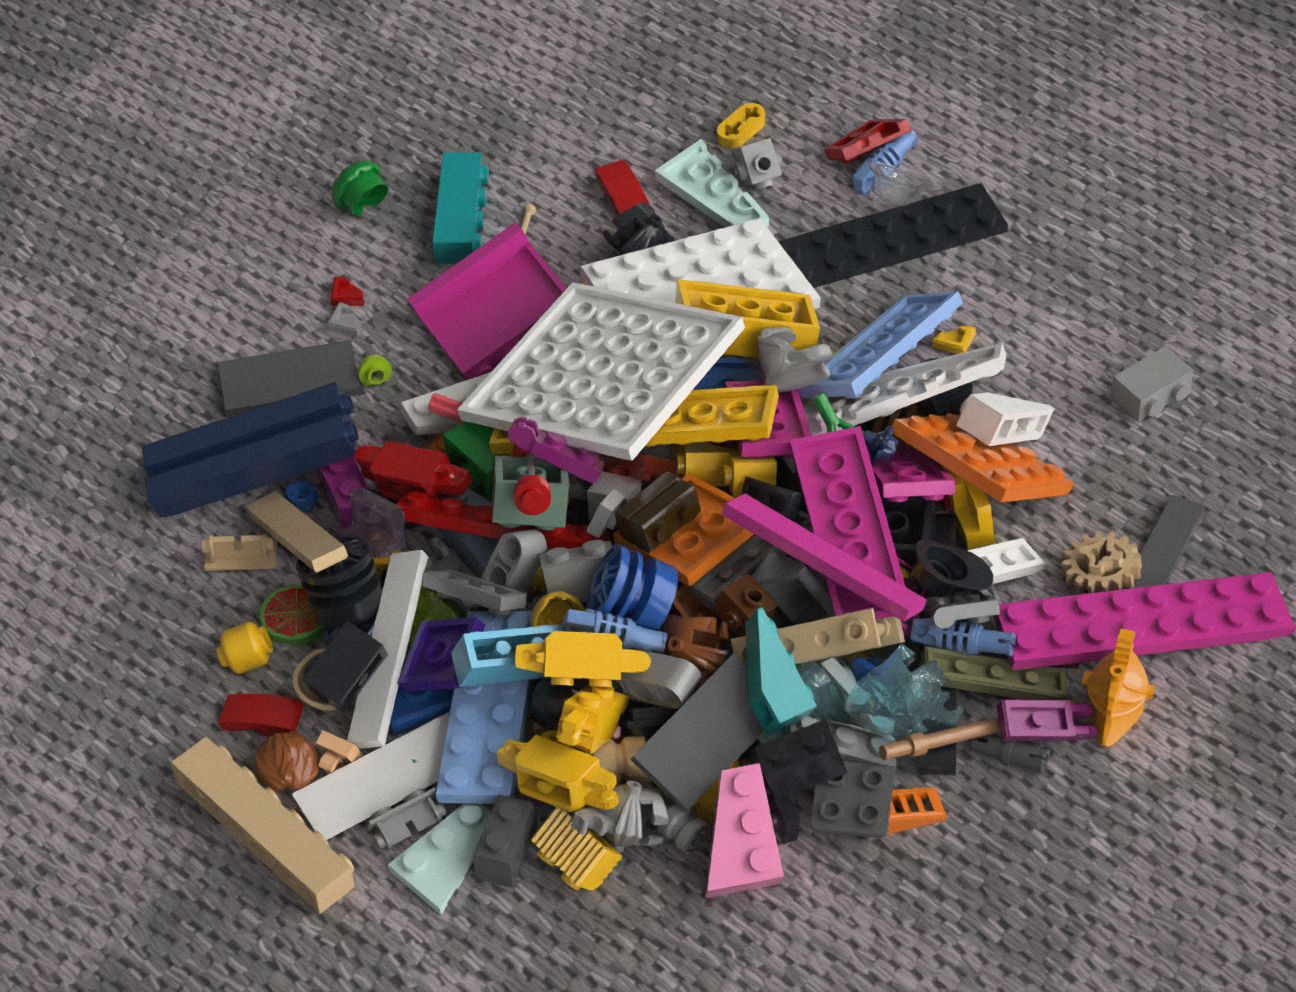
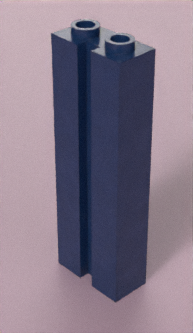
[142,382,359,518]

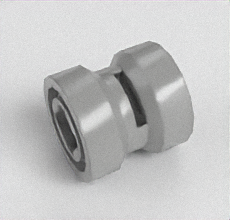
[658,803,711,855]

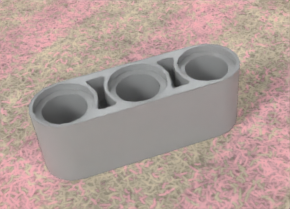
[471,529,547,611]
[612,648,702,709]

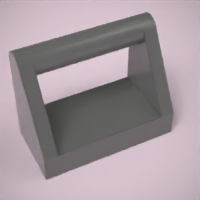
[751,551,834,626]

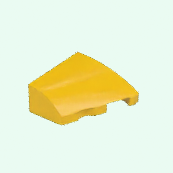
[942,466,995,551]

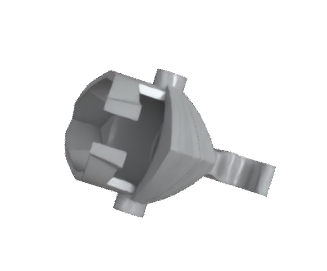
[571,781,669,852]

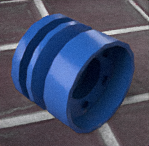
[586,544,678,631]

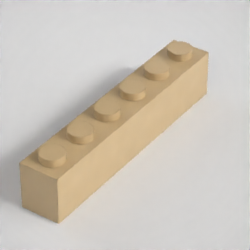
[171,737,355,914]

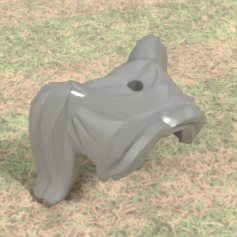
[757,327,833,393]

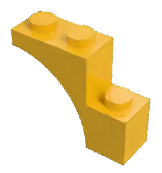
[670,442,777,497]

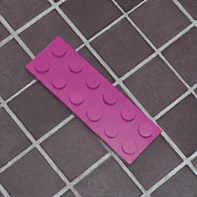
[790,426,905,620]

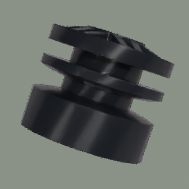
[296,535,383,629]

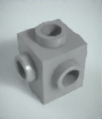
[732,138,783,190]

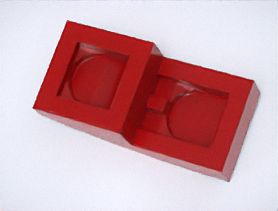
[594,159,650,216]
[218,693,304,737]

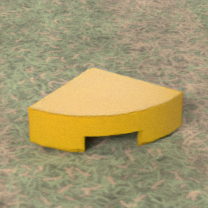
[932,326,976,354]

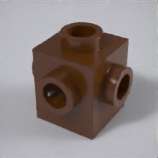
[713,574,778,638]

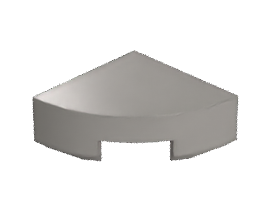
[326,302,360,337]

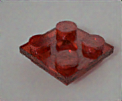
[599,453,686,483]

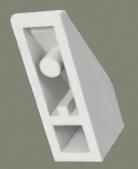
[956,392,1055,446]

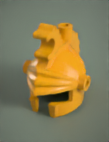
[1082,628,1155,747]

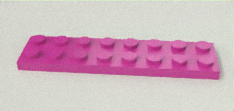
[993,572,1295,671]

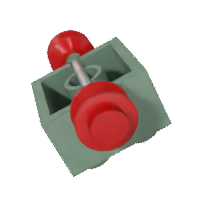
[492,444,569,530]

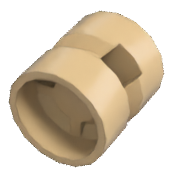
[593,735,651,786]

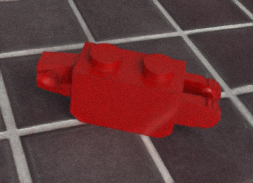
[354,441,472,500]

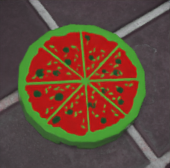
[259,584,324,646]

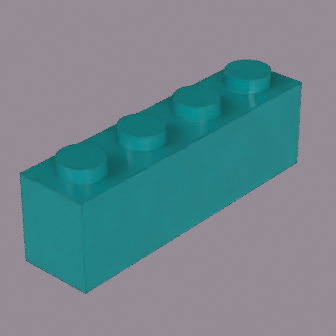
[433,152,489,264]

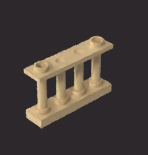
[731,608,905,665]

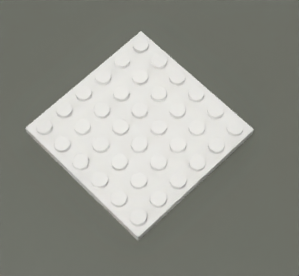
[457,282,745,461]

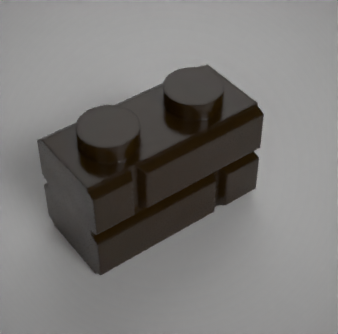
[614,472,701,553]

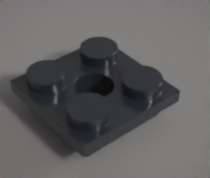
[619,704,680,736]

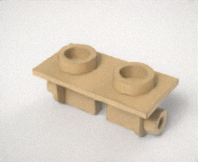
[202,533,277,571]

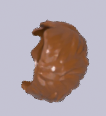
[254,732,320,792]

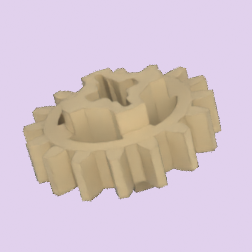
[1062,531,1142,594]

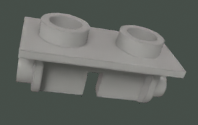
[366,787,446,850]

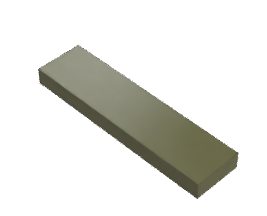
[921,646,1069,700]

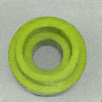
[358,355,392,387]

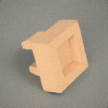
[316,730,365,774]

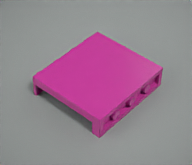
[407,222,567,380]

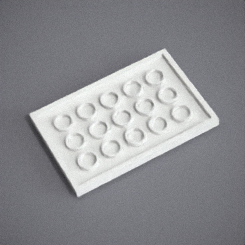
[580,218,821,309]

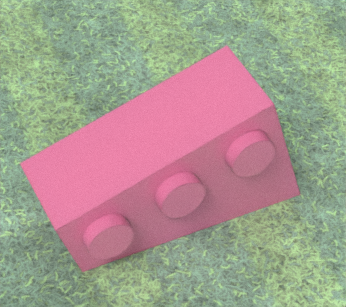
[705,763,784,898]

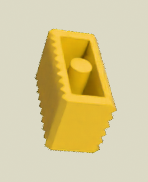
[531,807,622,891]

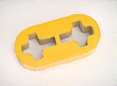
[717,103,765,149]

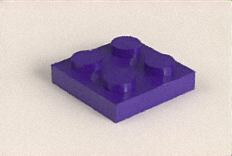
[397,617,485,691]

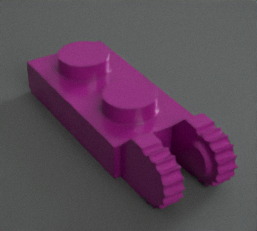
[507,416,605,484]
[996,700,1098,741]

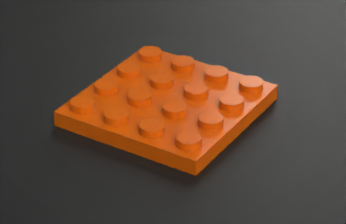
[892,413,1074,503]

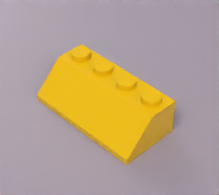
[675,279,820,361]

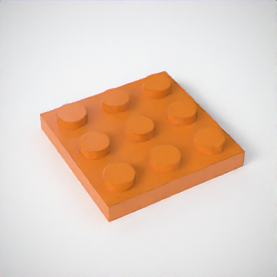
[612,473,754,587]

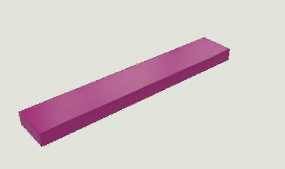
[722,494,927,622]

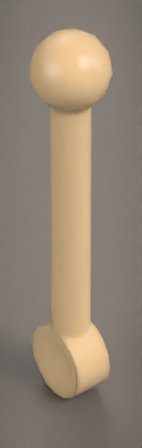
[521,204,536,234]

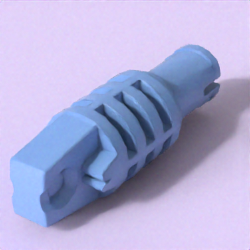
[852,129,917,195]
[561,609,667,654]
[910,618,1016,656]

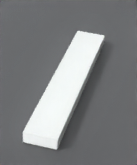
[347,550,428,749]

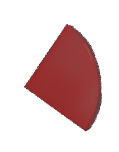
[331,276,364,306]

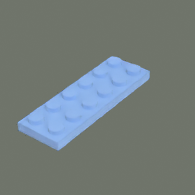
[798,291,962,399]
[436,611,532,804]

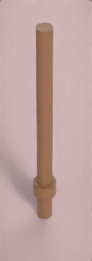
[879,699,1077,760]

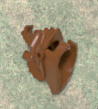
[658,615,728,702]

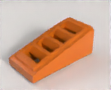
[888,787,947,834]

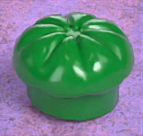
[332,160,389,215]

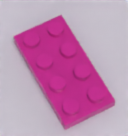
[725,380,812,458]
[867,445,955,502]

